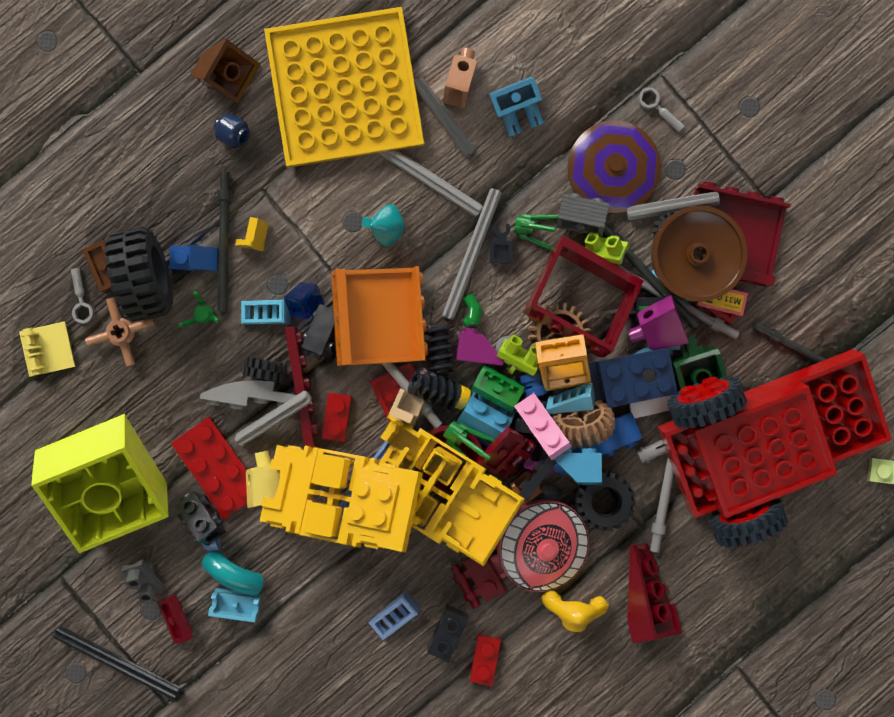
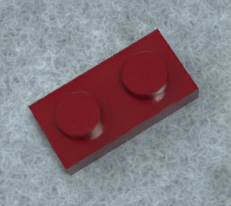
[157,594,194,644]

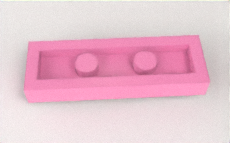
[514,393,572,460]

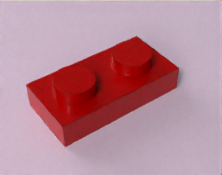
[321,392,352,442]
[469,634,501,686]

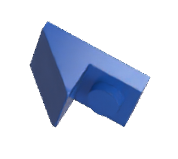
[169,245,218,271]

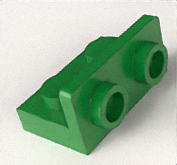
[471,365,525,412]

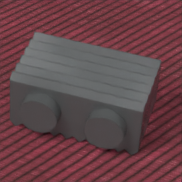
[557,193,610,237]

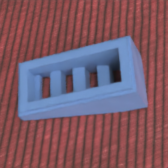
[369,591,421,640]

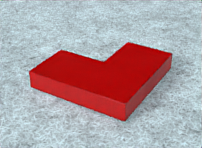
[369,362,416,423]

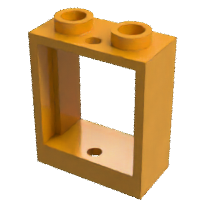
[535,334,591,391]

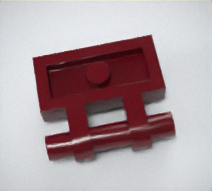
[477,426,537,479]
[450,557,508,609]

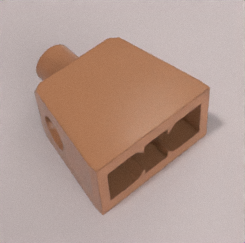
[443,48,477,109]

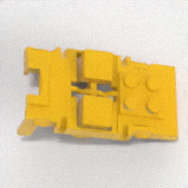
[379,414,525,566]
[260,445,423,552]

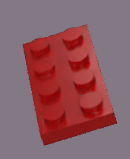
[170,416,248,519]

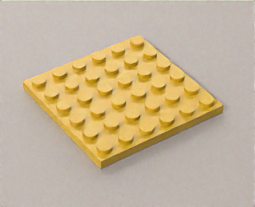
[264,7,424,168]

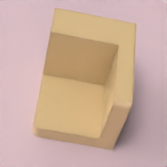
[389,389,425,426]

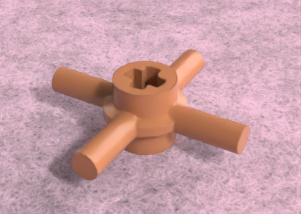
[85,297,156,367]

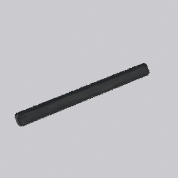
[53,626,181,699]

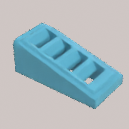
[241,300,291,324]
[546,383,595,414]

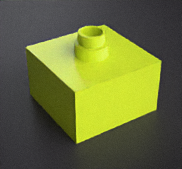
[31,414,168,553]

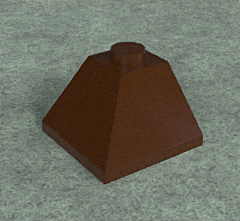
[190,38,260,104]

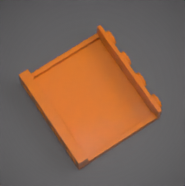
[331,266,428,366]

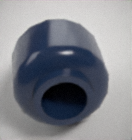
[214,113,250,148]

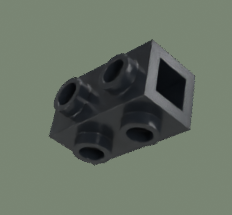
[302,304,336,360]
[175,491,227,546]

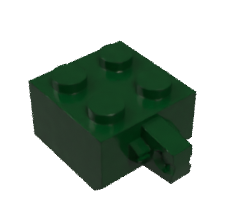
[671,335,727,392]

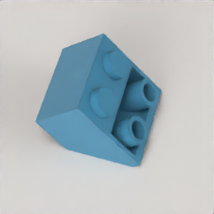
[456,392,516,447]
[553,448,602,485]

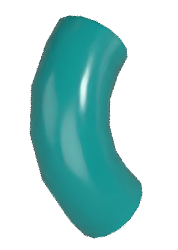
[202,550,263,595]

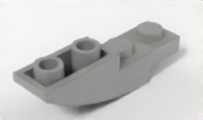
[200,380,296,410]

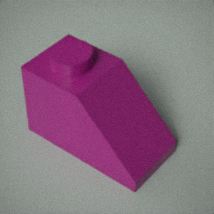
[456,328,503,365]

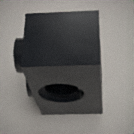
[427,605,468,663]

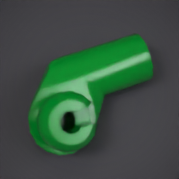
[463,293,483,329]

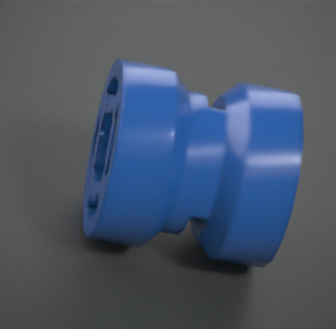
[519,371,548,399]

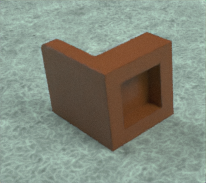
[509,470,543,505]

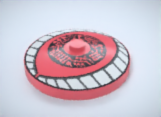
[497,499,589,592]

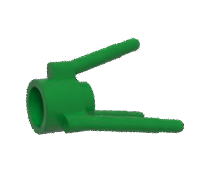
[514,213,558,251]
[178,291,219,327]
[443,421,495,463]

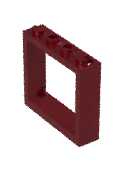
[523,236,644,357]

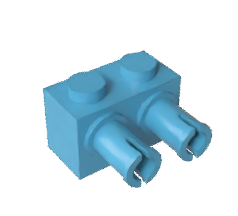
[488,76,544,137]

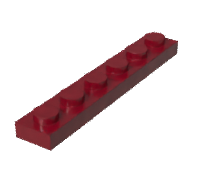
[285,326,321,448]

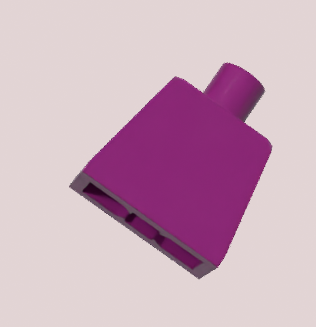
[628,296,689,350]

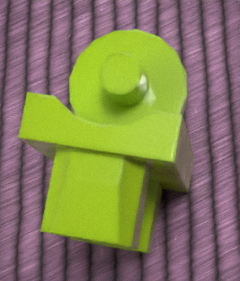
[585,232,630,265]
[496,335,539,376]

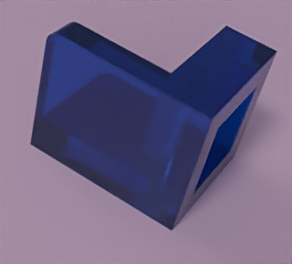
[284,282,324,319]

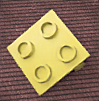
[19,321,75,377]

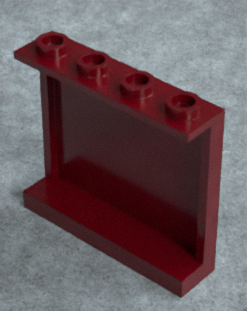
[693,182,791,287]

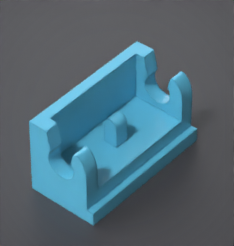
[208,588,262,622]

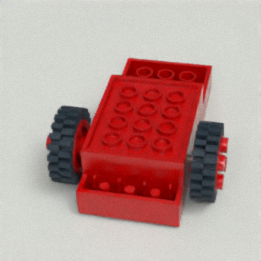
[657,349,892,548]

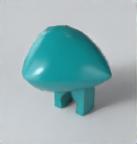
[362,203,404,247]

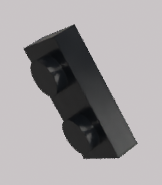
[518,457,556,502]

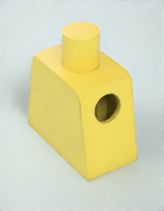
[246,451,280,508]

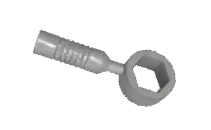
[638,87,684,133]
[71,268,95,324]

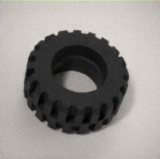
[105,227,173,322]

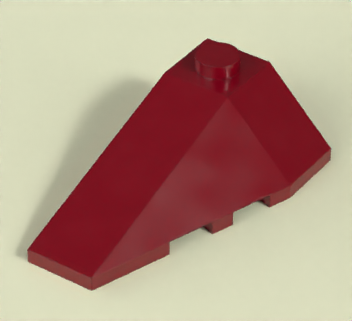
[627,543,682,643]

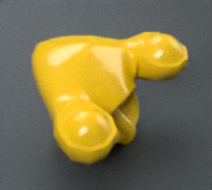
[541,590,609,632]

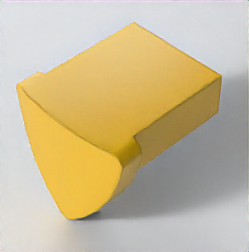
[235,217,269,251]

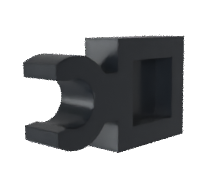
[489,224,513,264]

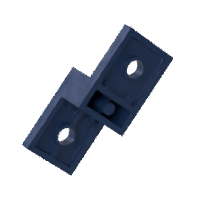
[553,348,677,408]

